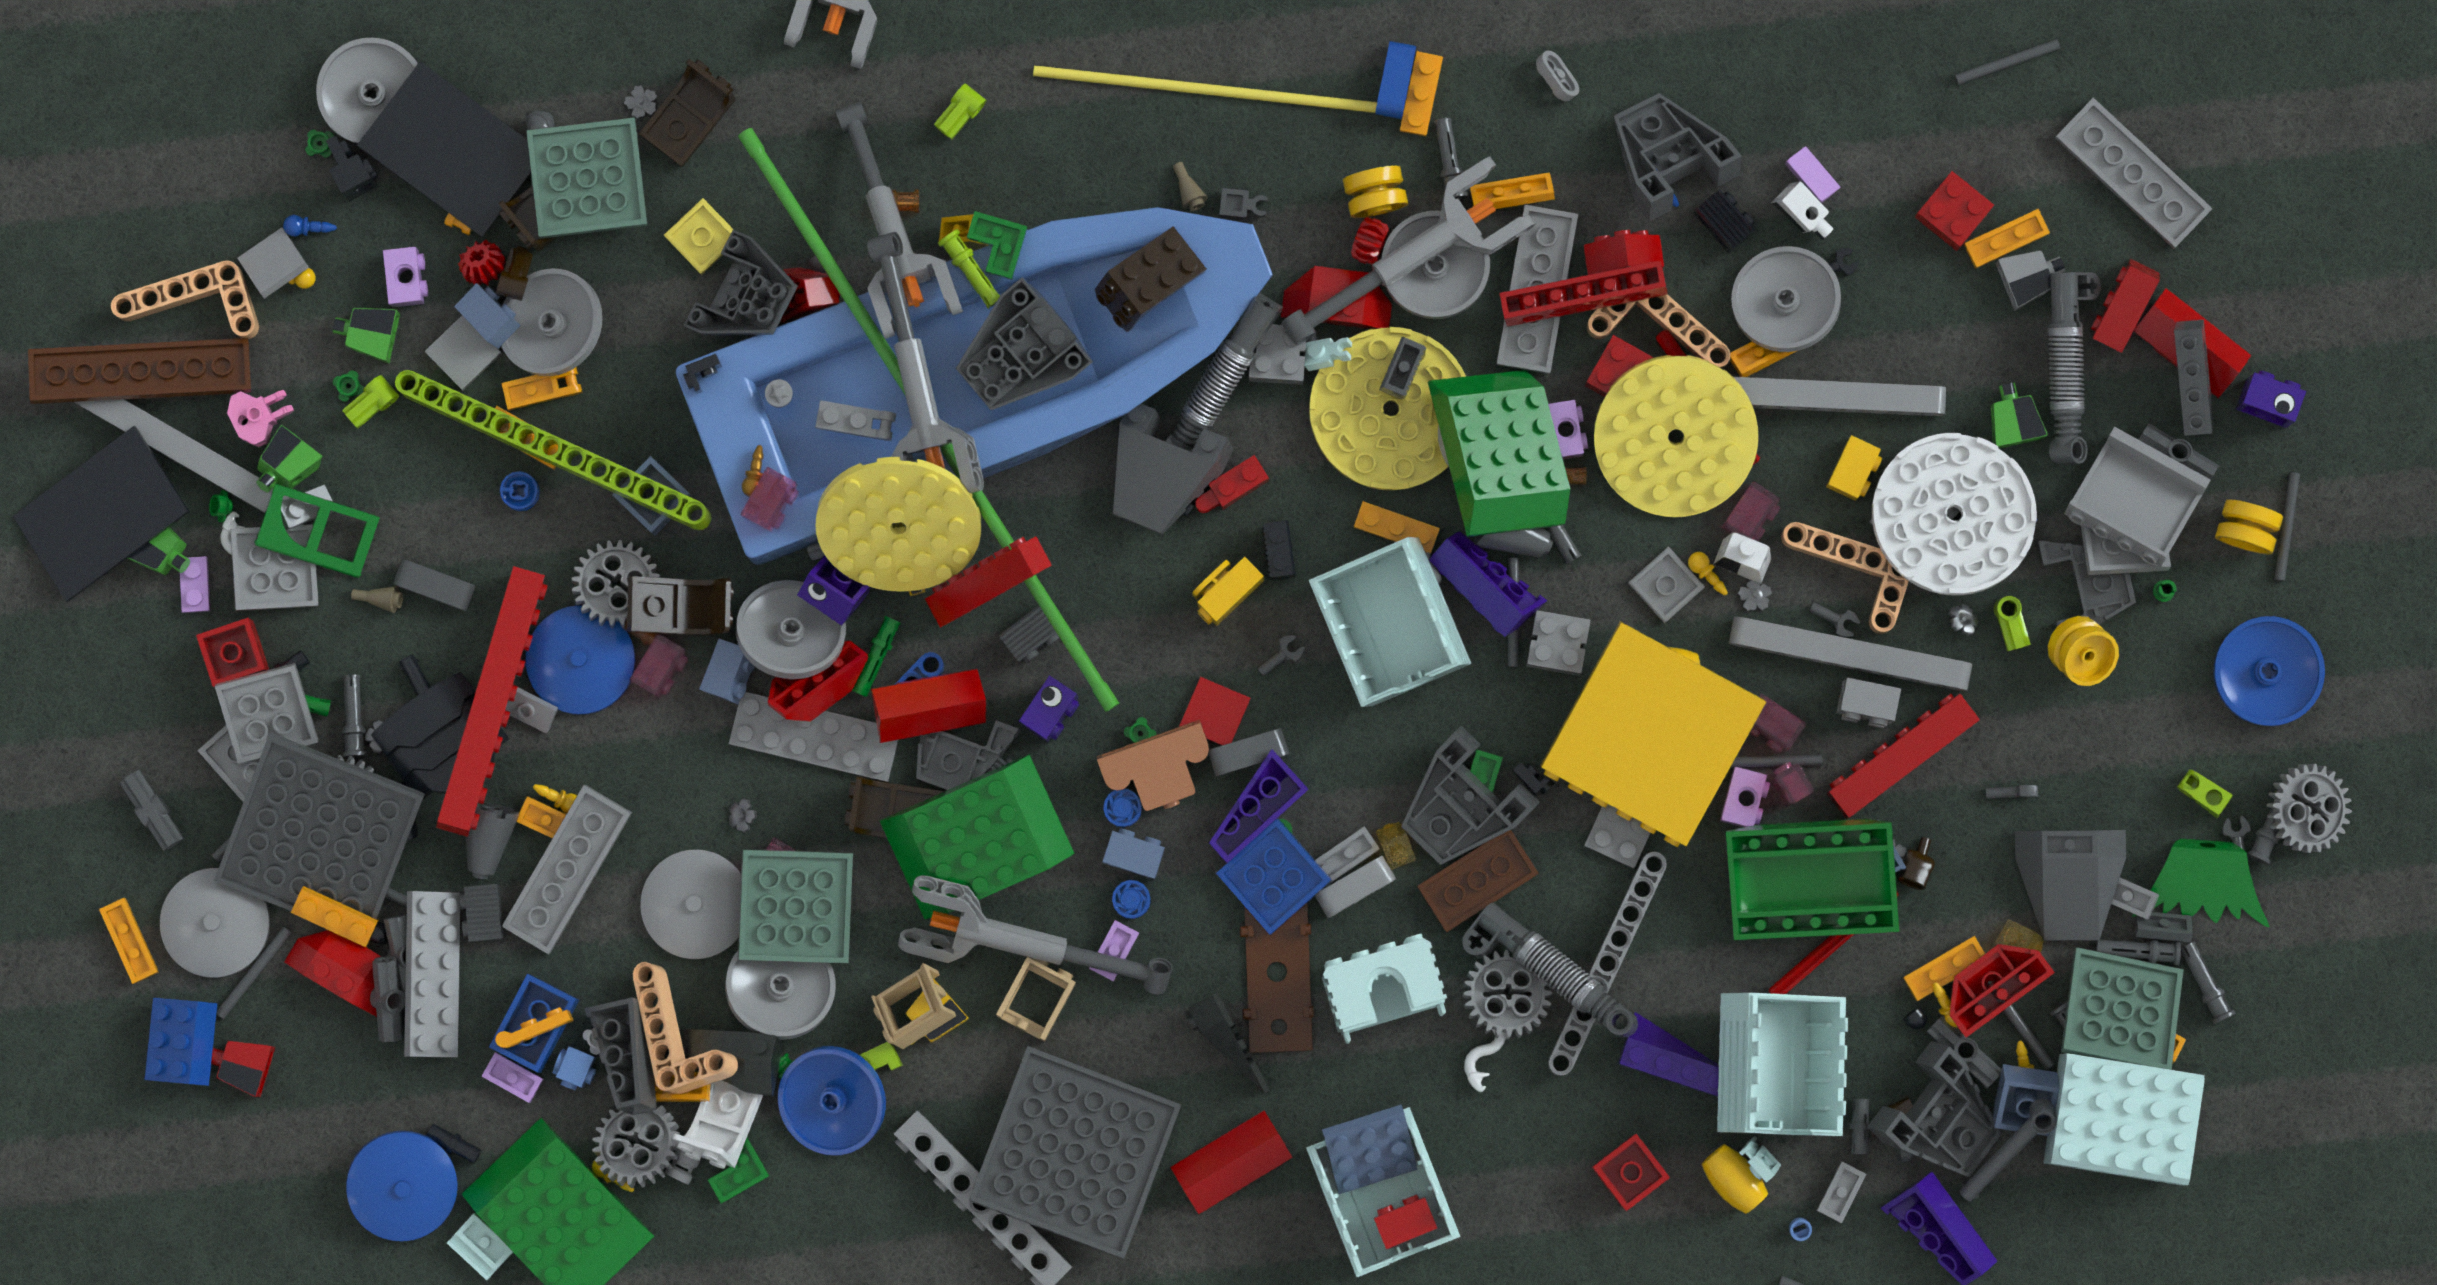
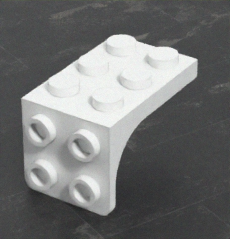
[672,1080,763,1169]

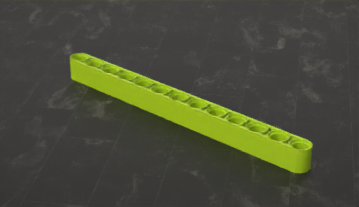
[395,370,712,530]

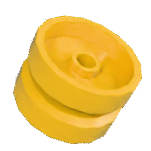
[1343,166,1408,218]
[2215,500,2283,555]
[2048,616,2119,686]

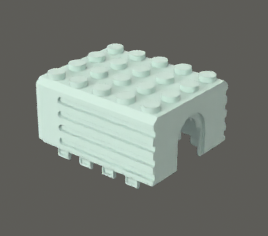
[1309,537,1472,707]
[1322,933,1447,1044]
[1717,993,1848,1136]
[2043,1053,2204,1185]
[1306,1107,1460,1277]

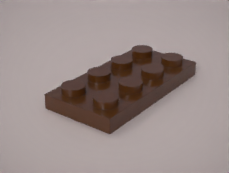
[1417,830,1539,933]

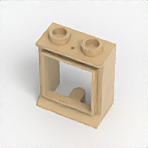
[996,957,1076,1042]
[871,963,956,1049]

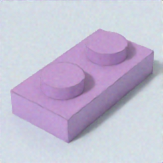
[180,556,210,613]
[1089,920,1139,982]
[482,1052,544,1103]

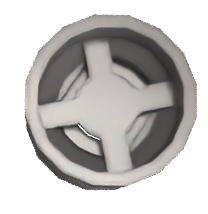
[664,1150,701,1185]

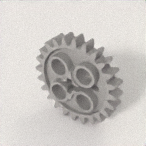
[572,540,660,628]
[2267,764,2352,853]
[1462,950,1552,1040]
[592,1105,680,1188]

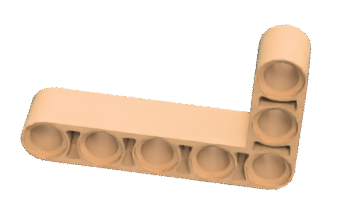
[111,261,259,339]
[1587,295,1731,369]
[1781,522,1909,634]
[633,962,738,1094]

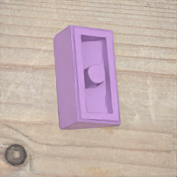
[1785,146,1841,204]

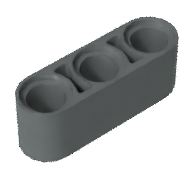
[393,559,476,612]
[1208,728,1289,777]

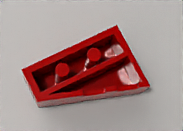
[2090,259,2160,353]
[780,267,840,324]

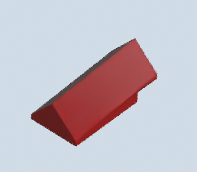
[2133,288,2251,398]
[871,669,986,743]
[1170,1111,1293,1214]

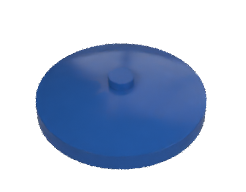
[526,605,636,715]
[2213,616,2325,726]
[778,1046,886,1155]
[346,1131,457,1241]

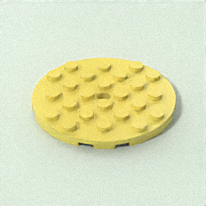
[1309,327,1466,490]
[1594,355,1758,517]
[815,457,981,591]

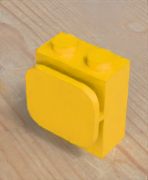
[1192,557,1264,626]

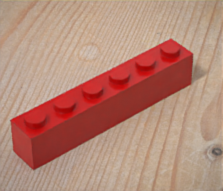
[925,537,1052,628]
[1827,694,1980,819]

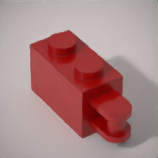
[1196,455,1269,513]

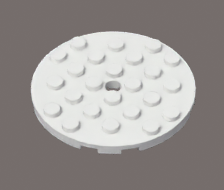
[1872,433,2037,595]

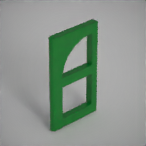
[254,483,380,578]

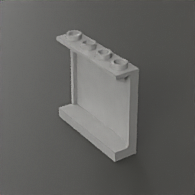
[2064,427,2211,568]

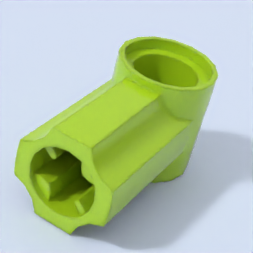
[934,83,987,140]
[342,375,399,428]
[1994,596,2031,651]

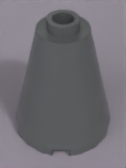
[1474,528,1553,558]
[466,803,519,879]

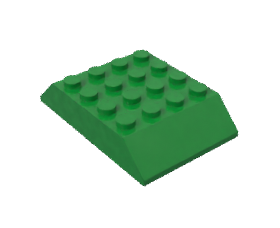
[1428,370,1570,537]
[880,754,1074,919]
[1726,819,1900,940]
[462,1118,655,1285]

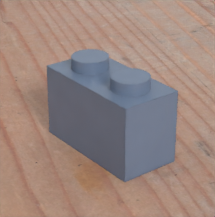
[454,283,521,349]
[699,639,755,704]
[1103,828,1165,880]

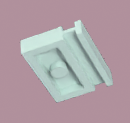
[1739,1135,1781,1182]
[447,1213,513,1280]

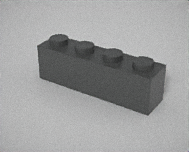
[584,997,657,1115]

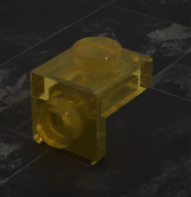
[1376,822,1416,870]
[1995,919,2044,952]

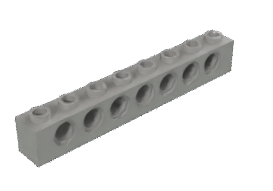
[894,1111,1073,1285]

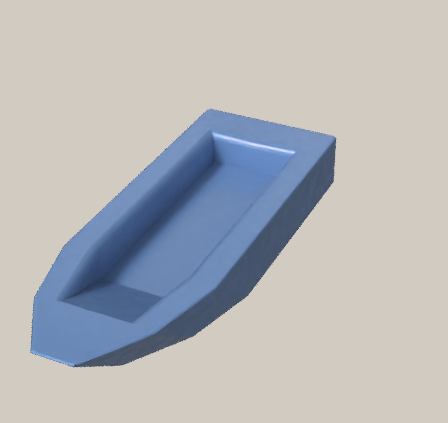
[676,207,1273,565]

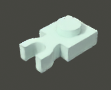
[1304,337,1352,371]

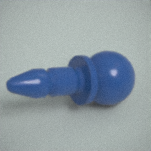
[283,215,337,237]

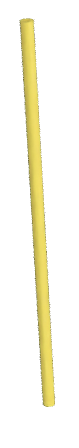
[1033,65,1377,113]

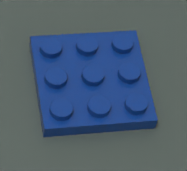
[1216,819,1332,935]

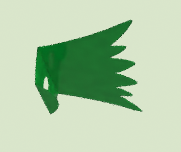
[2131,839,2270,927]

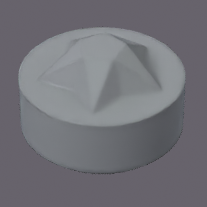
[765,379,793,408]

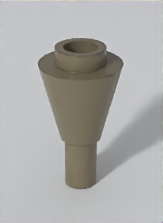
[1173,162,1208,211]
[351,586,403,613]

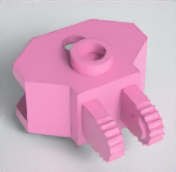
[227,390,294,448]

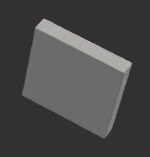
[238,227,309,299]
[425,315,502,391]
[1628,546,1705,623]

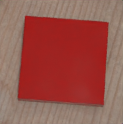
[1179,677,1251,746]

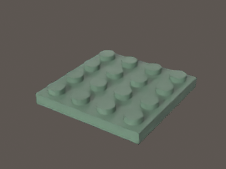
[526,118,648,238]
[738,849,853,963]
[2061,947,2184,1070]

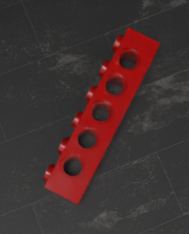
[1500,261,1668,327]

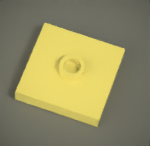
[664,198,733,275]

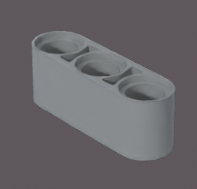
[1315,856,1396,918]

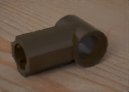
[496,246,533,301]

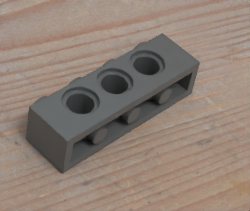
[2174,320,2214,436]

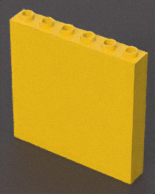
[1541,621,1766,847]

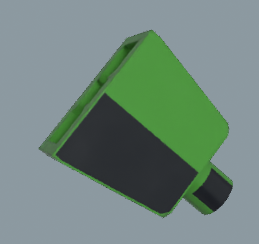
[333,308,400,364]
[1991,383,2048,449]
[256,425,322,493]
[127,527,190,575]

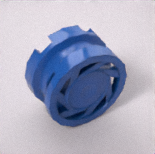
[500,471,540,511]
[1103,789,1142,828]
[1112,880,1151,919]

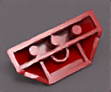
[1281,266,1392,330]
[767,640,868,722]
[284,930,382,1017]
[1949,944,2055,1038]

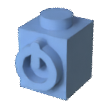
[553,1047,597,1091]

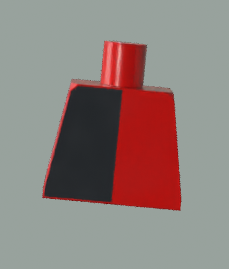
[211,1041,276,1097]

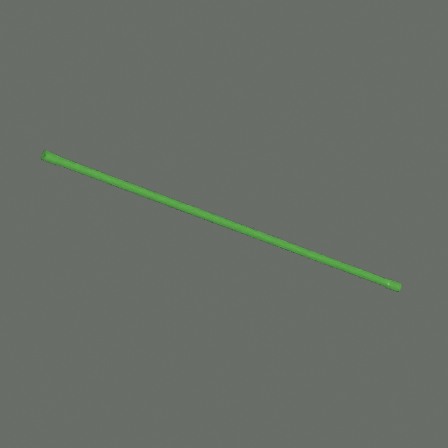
[738,128,1119,712]

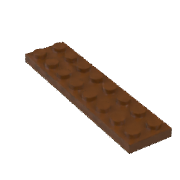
[28,338,251,404]

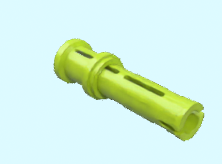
[938,229,1000,309]

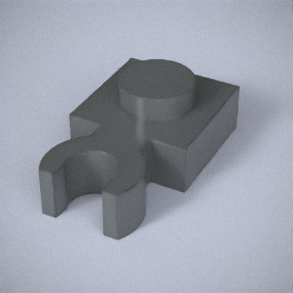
[1219,188,1268,219]

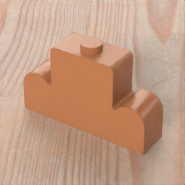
[1097,720,1209,811]

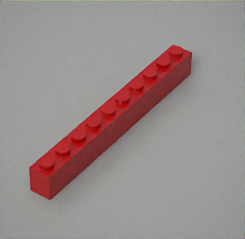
[436,566,548,837]

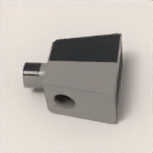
[1995,251,2065,311]

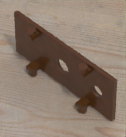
[1240,903,1314,1053]

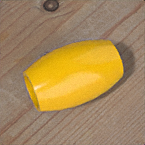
[1702,1144,1768,1214]

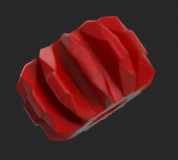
[1351,217,1389,265]
[458,240,506,286]

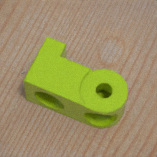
[2177,769,2233,818]
[860,1042,903,1070]

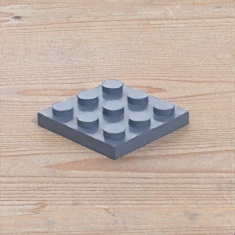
[1322,1105,1418,1194]

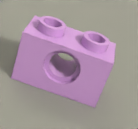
[383,247,428,308]
[1548,400,1588,459]
[1720,767,1770,827]

